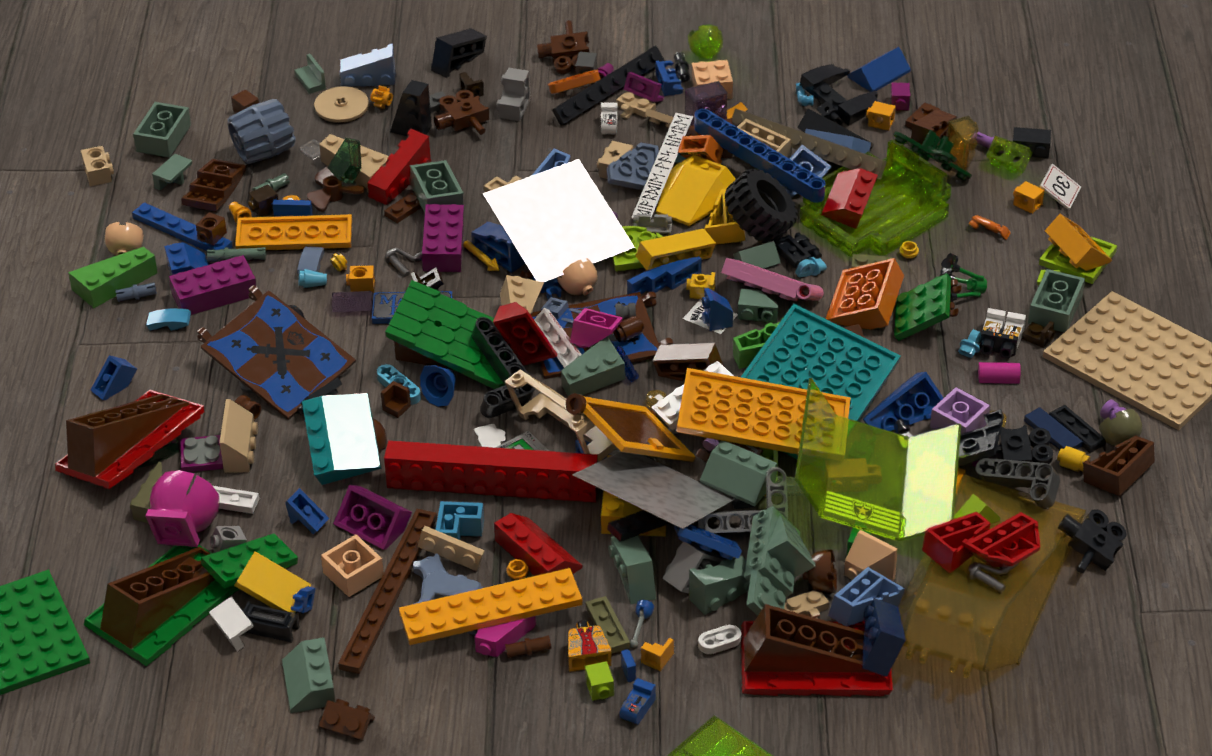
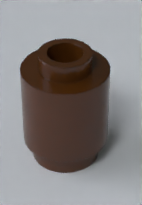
[613,316,644,342]

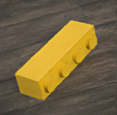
[635,229,716,271]

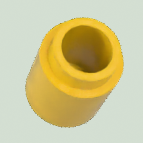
[1057,446,1090,472]

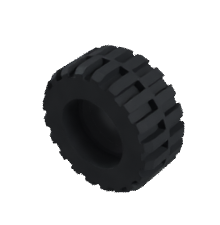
[724,169,797,243]

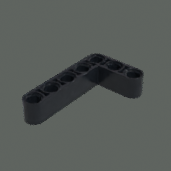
[472,317,535,418]

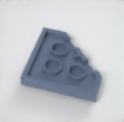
[607,142,659,190]

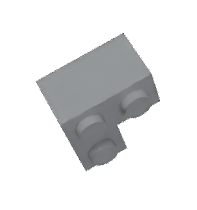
[496,68,530,121]
[663,542,724,593]

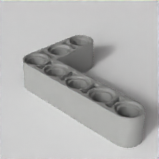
[697,467,788,533]

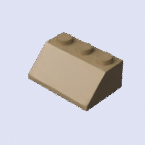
[220,399,258,473]

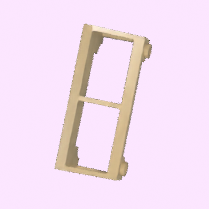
[505,369,617,462]

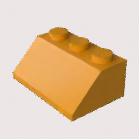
[1045,214,1112,271]

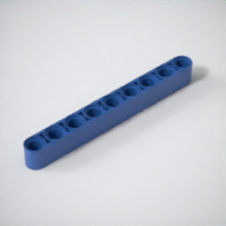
[694,109,825,203]

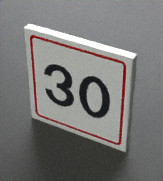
[1039,164,1081,210]

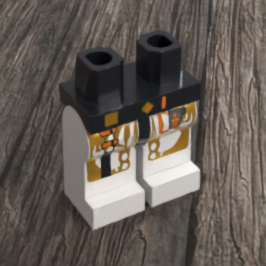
[980,308,1026,359]

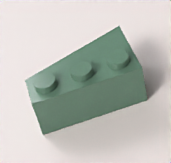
[561,336,625,396]

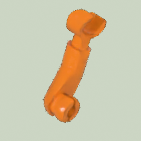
[969,215,1011,240]

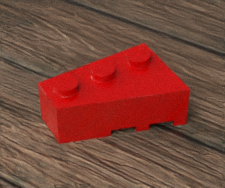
[922,512,991,573]

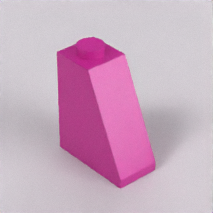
[475,616,536,657]

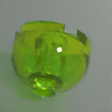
[687,25,723,58]

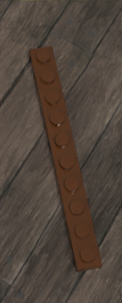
[338,509,437,674]

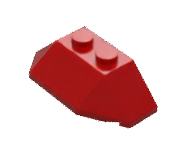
[965,512,1041,567]

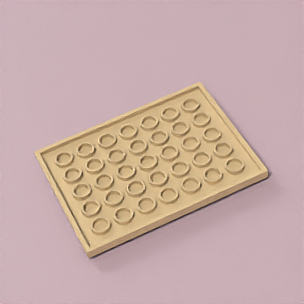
[1042,291,1212,431]

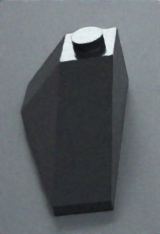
[797,108,874,148]

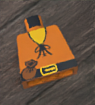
[678,135,723,165]

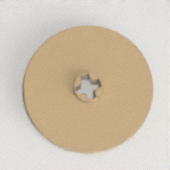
[314,87,369,122]

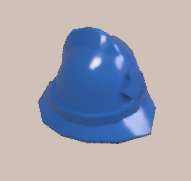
[420,365,456,407]

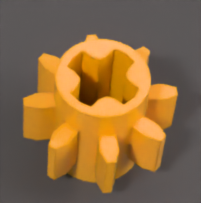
[371,85,393,109]

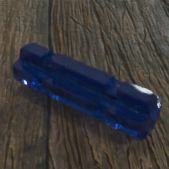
[615,346,639,382]

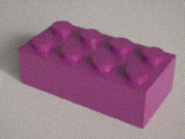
[422,204,464,272]
[169,255,257,315]

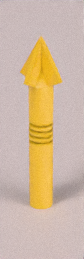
[463,240,499,271]

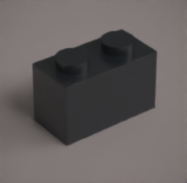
[1012,127,1051,158]

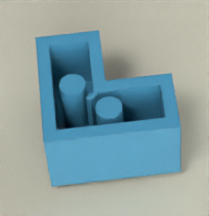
[436,501,484,540]

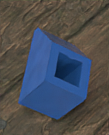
[702,288,733,331]

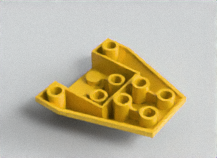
[656,155,736,226]

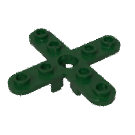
[893,130,972,181]

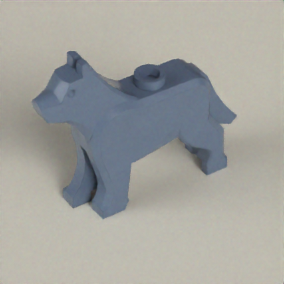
[413,553,483,635]

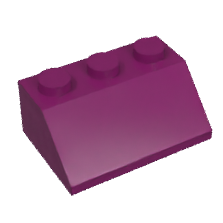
[333,485,412,550]

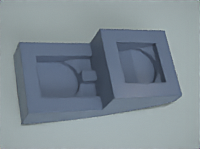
[297,246,324,273]
[541,297,582,324]

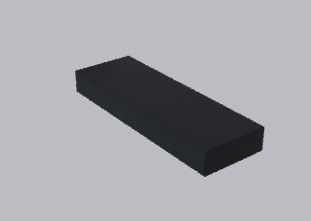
[1049,405,1106,453]

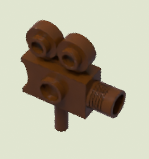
[537,20,590,74]
[434,90,490,135]

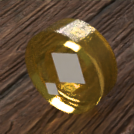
[646,390,666,408]

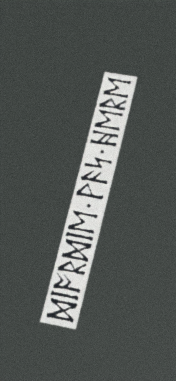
[631,113,693,218]

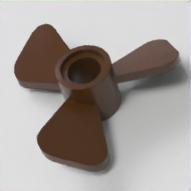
[307,165,365,212]

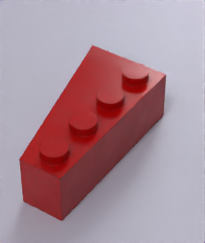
[367,129,431,205]

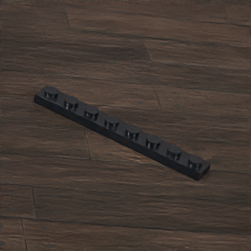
[552,45,665,125]

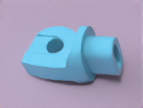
[795,257,827,277]
[958,329,981,358]

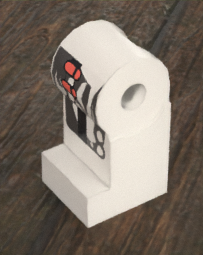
[601,103,618,135]

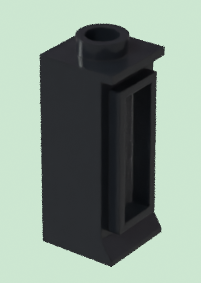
[241,601,300,643]

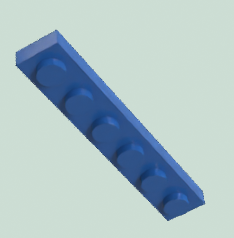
[132,203,233,251]

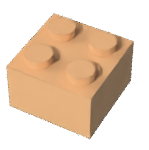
[692,60,733,102]
[321,535,384,597]

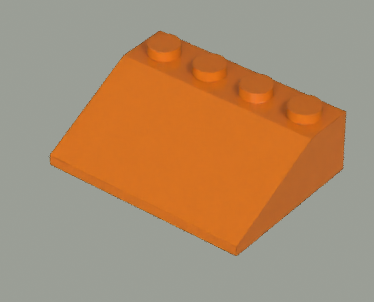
[826,258,904,330]

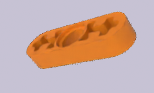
[548,70,600,94]

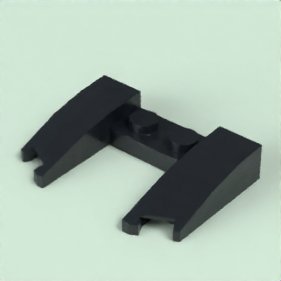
[800,64,878,126]

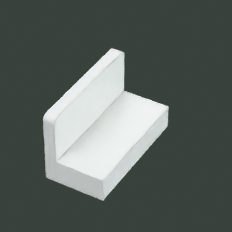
[209,597,253,651]

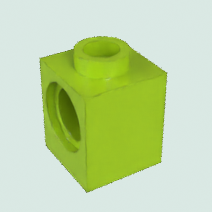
[585,661,614,701]

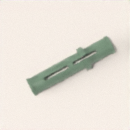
[207,247,266,262]

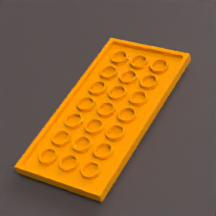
[676,368,851,462]

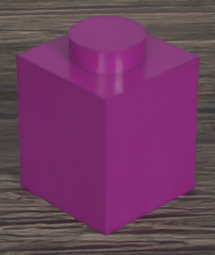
[890,83,910,111]

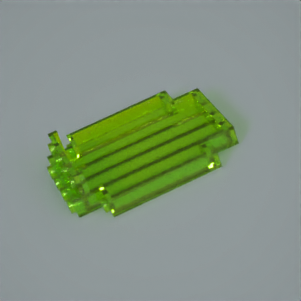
[800,139,951,257]

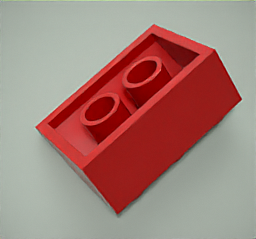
[821,168,878,229]
[493,302,557,366]

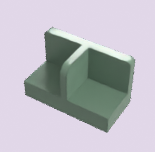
[152,154,192,191]

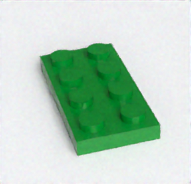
[201,533,298,589]

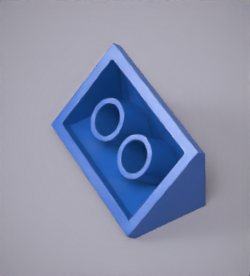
[847,47,911,92]

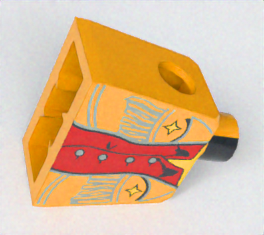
[568,620,612,672]

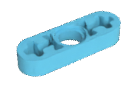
[377,364,421,405]

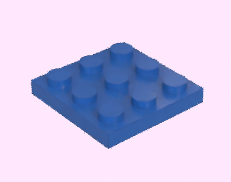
[673,524,742,560]

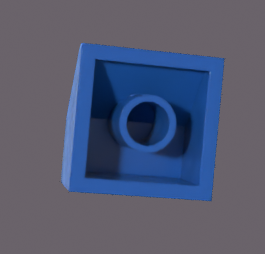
[164,242,208,275]

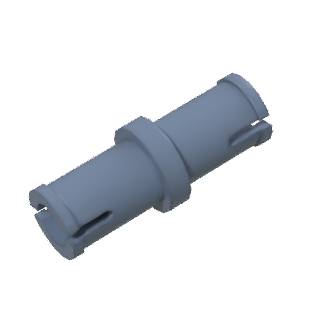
[116,282,157,302]

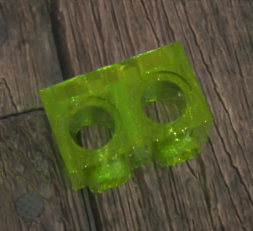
[986,136,1032,173]

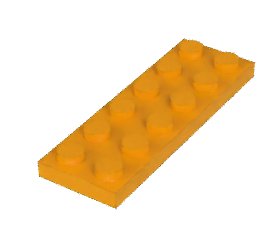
[235,214,352,250]

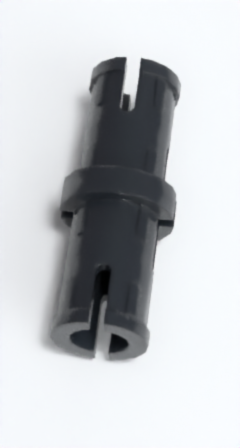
[674,52,690,82]

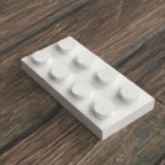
[651,361,734,431]

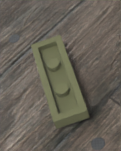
[585,596,630,654]

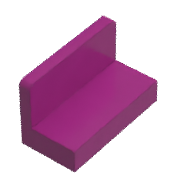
[623,72,664,102]

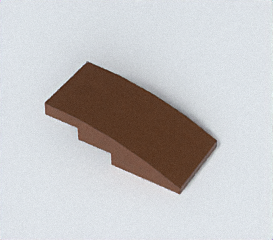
[181,159,247,211]

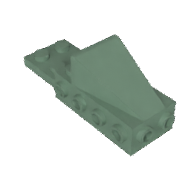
[744,506,815,616]

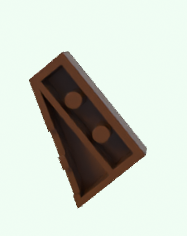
[910,109,957,148]
[653,343,724,381]
[1083,436,1155,496]

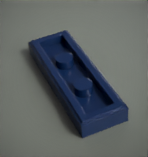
[1024,407,1083,450]

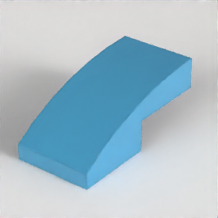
[146,308,191,331]

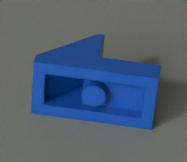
[285,488,329,534]

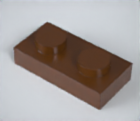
[905,102,940,129]
[384,193,422,224]

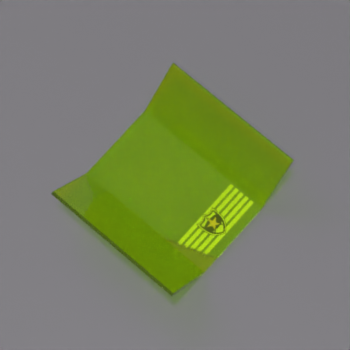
[795,378,961,541]

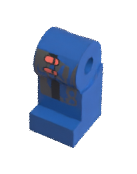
[619,678,656,724]

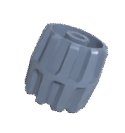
[227,99,296,164]

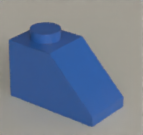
[91,355,137,400]

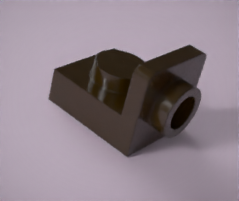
[459,72,484,97]
[1022,321,1055,348]

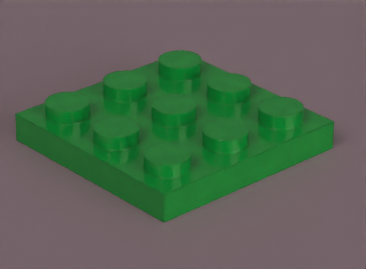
[894,273,951,341]

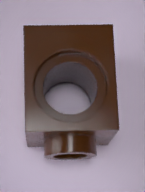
[196,212,227,246]

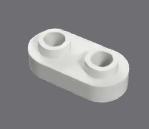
[698,625,741,654]

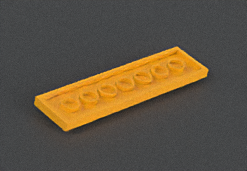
[399,568,583,645]

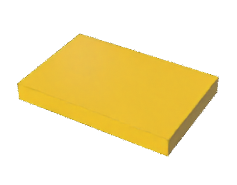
[234,551,311,613]

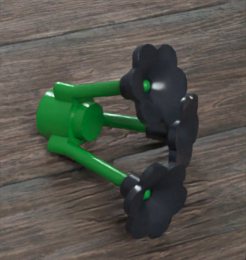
[940,253,987,302]

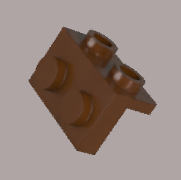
[319,699,375,740]

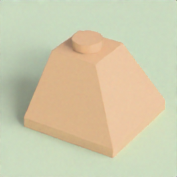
[844,530,897,581]

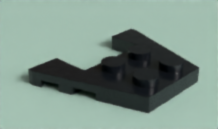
[923,409,1004,467]

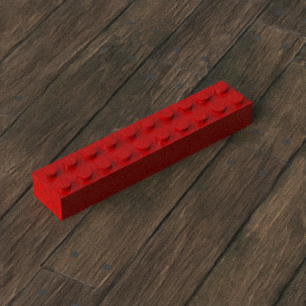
[384,440,598,502]

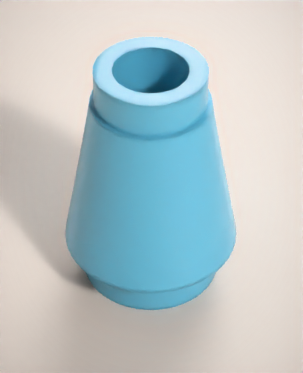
[298,269,327,288]

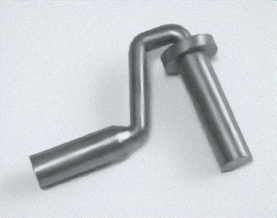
[385,248,422,277]
[968,562,1019,593]

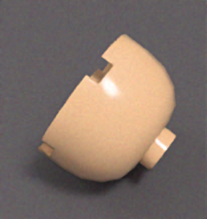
[105,222,143,256]
[558,258,597,295]

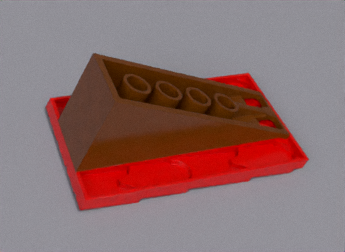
[55,390,204,489]
[741,604,893,697]

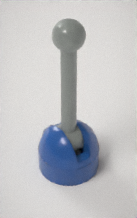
[630,600,654,648]

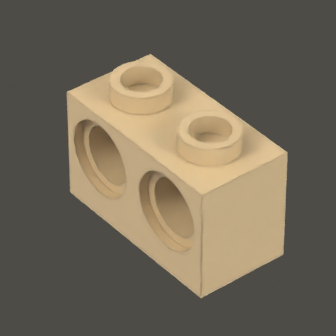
[81,146,114,187]

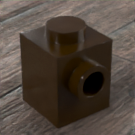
[248,184,278,217]

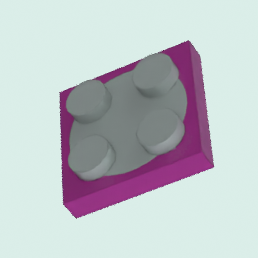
[181,435,224,472]

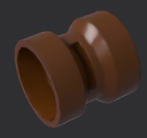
[234,395,262,421]

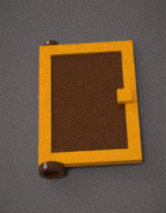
[566,393,696,462]

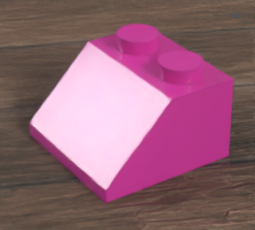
[570,308,623,348]

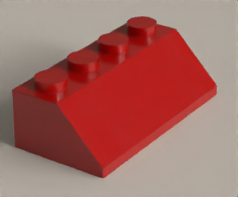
[494,513,583,576]

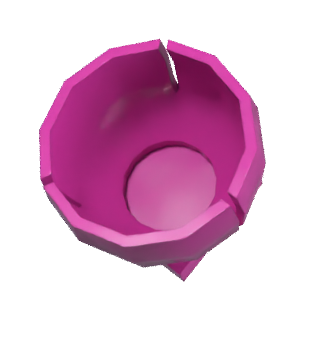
[145,470,220,547]

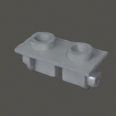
[633,213,672,234]

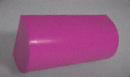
[978,362,1021,384]

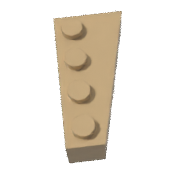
[319,134,388,192]

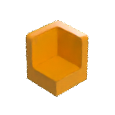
[641,638,674,671]

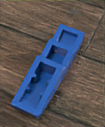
[627,257,701,294]

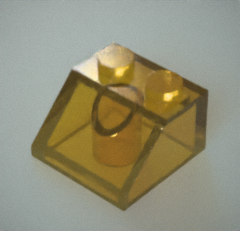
[948,116,978,171]

